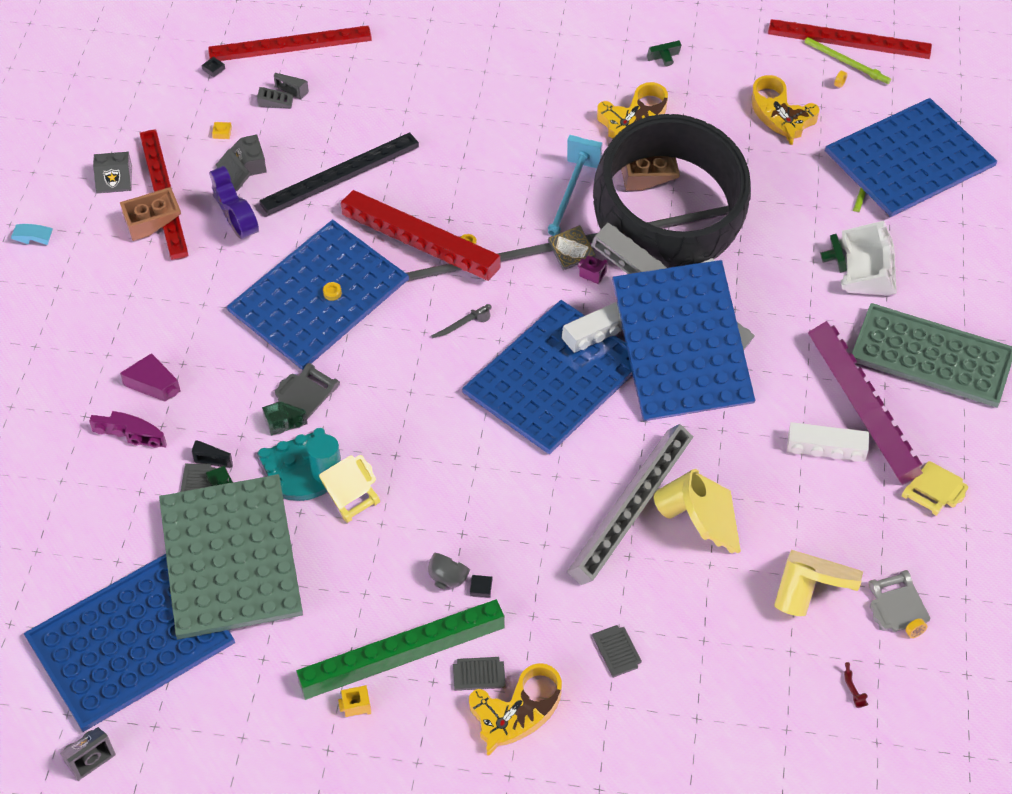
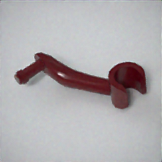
[844,662,869,708]

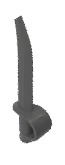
[431,304,492,338]

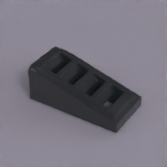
[192,440,233,468]

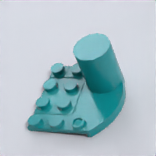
[257,428,341,501]

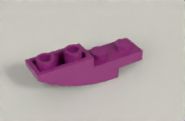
[89,411,167,448]

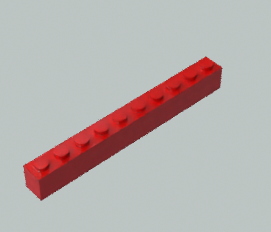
[341,190,501,281]

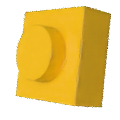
[212,122,232,139]

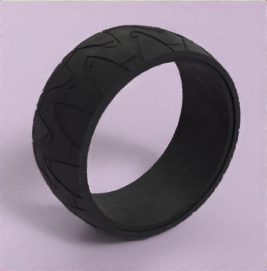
[593,114,751,268]

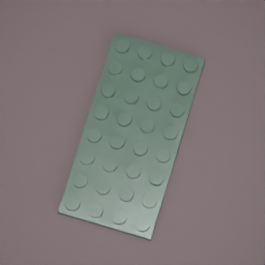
[852,303,1012,408]

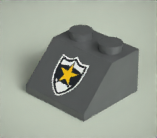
[230,134,267,176]
[93,151,132,194]
[60,727,116,781]

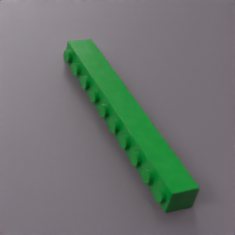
[296,599,505,700]

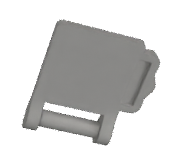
[868,570,931,632]

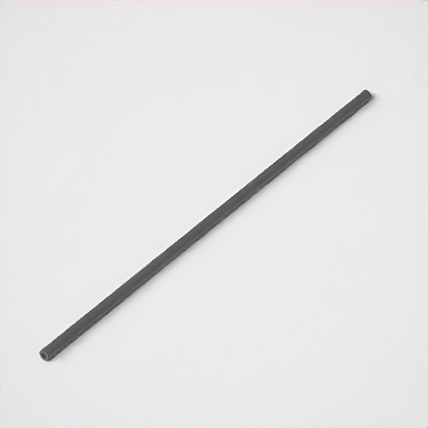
[406,206,729,281]

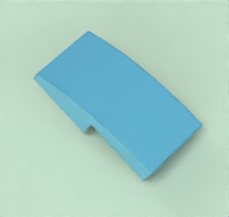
[11,224,53,245]

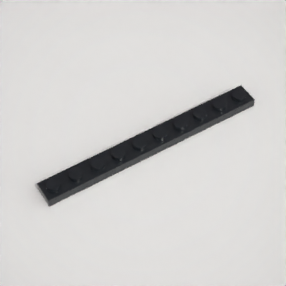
[259,132,419,216]

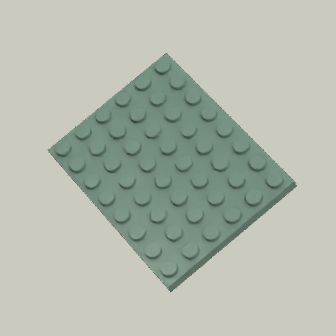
[159,474,303,640]

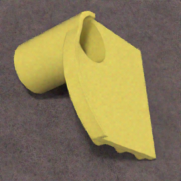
[654,469,741,553]
[774,549,863,616]

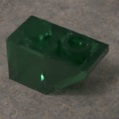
[262,401,308,436]

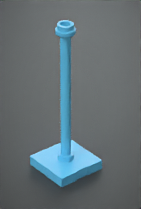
[548,135,603,236]

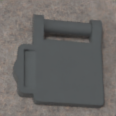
[275,363,340,419]

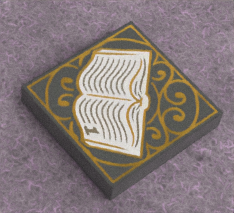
[548,225,596,271]

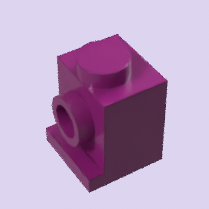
[578,255,608,284]

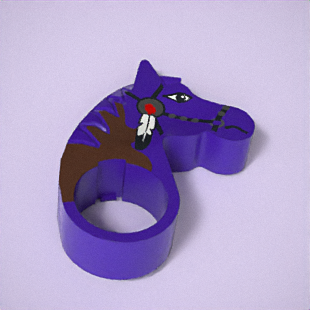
[209,166,259,239]

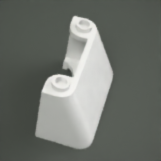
[840,221,897,296]

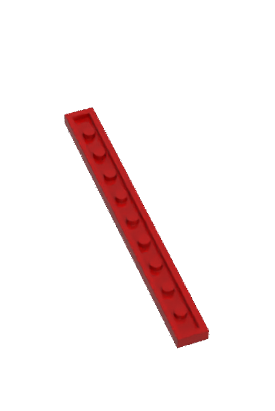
[768,19,932,59]
[208,25,372,61]
[139,129,189,260]

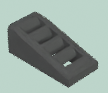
[273,72,309,99]
[257,87,294,109]

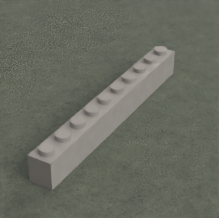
[591,223,755,350]
[567,424,694,585]

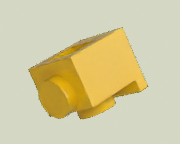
[338,685,372,717]

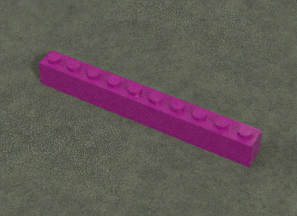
[808,321,923,485]

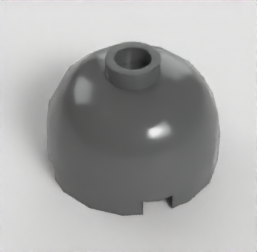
[428,552,470,590]

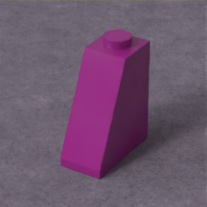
[120,353,181,401]

